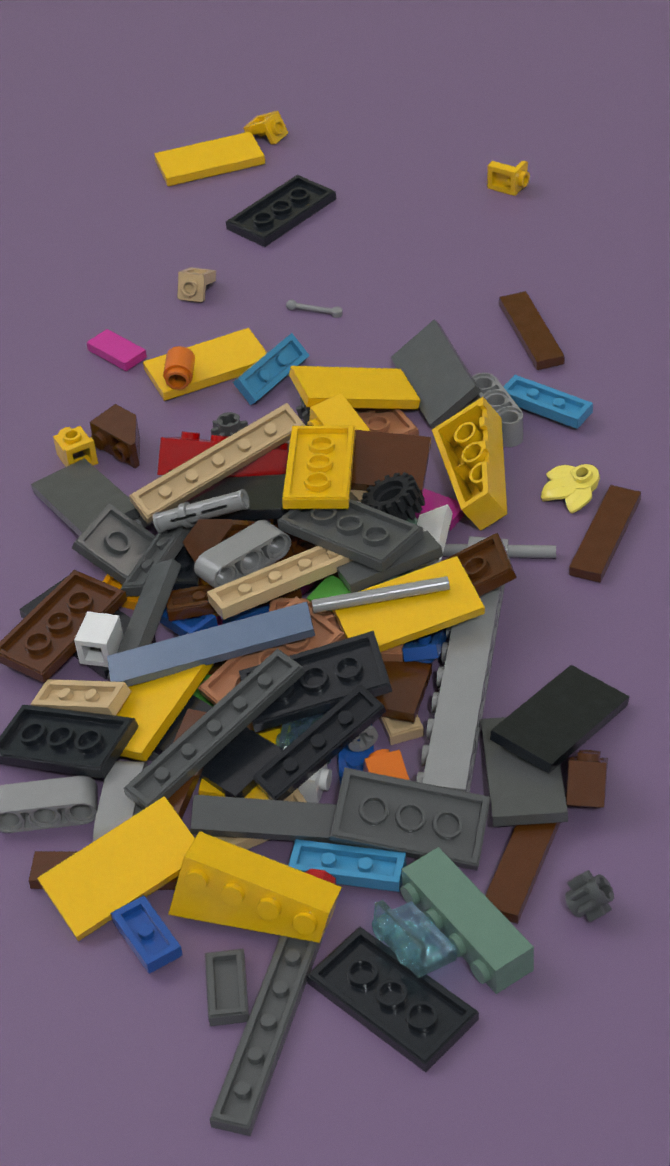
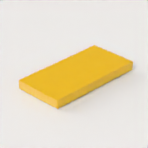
[154,131,265,186]
[143,328,267,401]
[289,366,421,409]
[282,425,356,509]
[332,556,485,652]
[116,663,215,761]
[37,796,195,941]

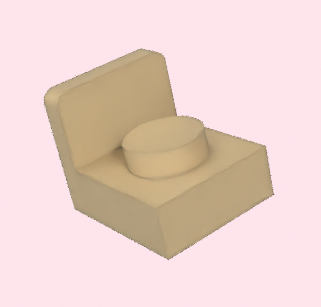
[177,267,216,302]

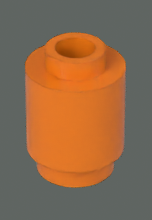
[163,346,195,390]

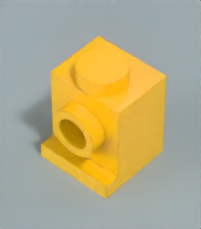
[53,426,98,467]

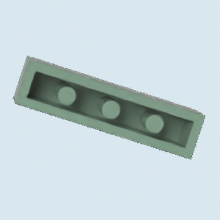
[401,847,534,994]

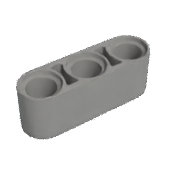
[470,373,523,447]
[194,520,291,588]
[93,761,148,842]
[0,776,97,833]

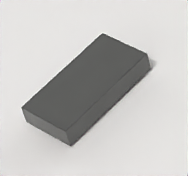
[205,948,249,1026]

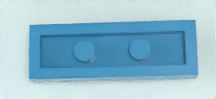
[233,333,310,405]
[503,375,593,429]
[288,839,407,892]

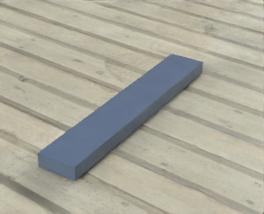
[107,602,316,687]

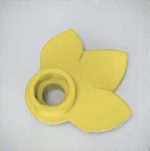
[541,464,600,514]

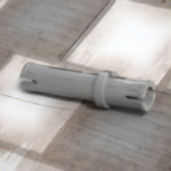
[153,489,250,533]

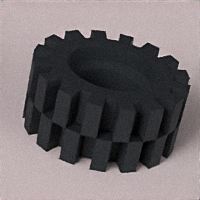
[361,472,425,521]

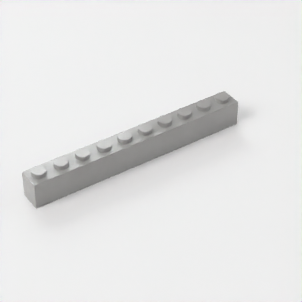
[416,536,509,792]

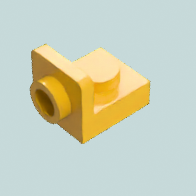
[243,111,288,145]
[487,160,530,196]

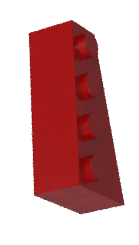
[157,431,289,478]

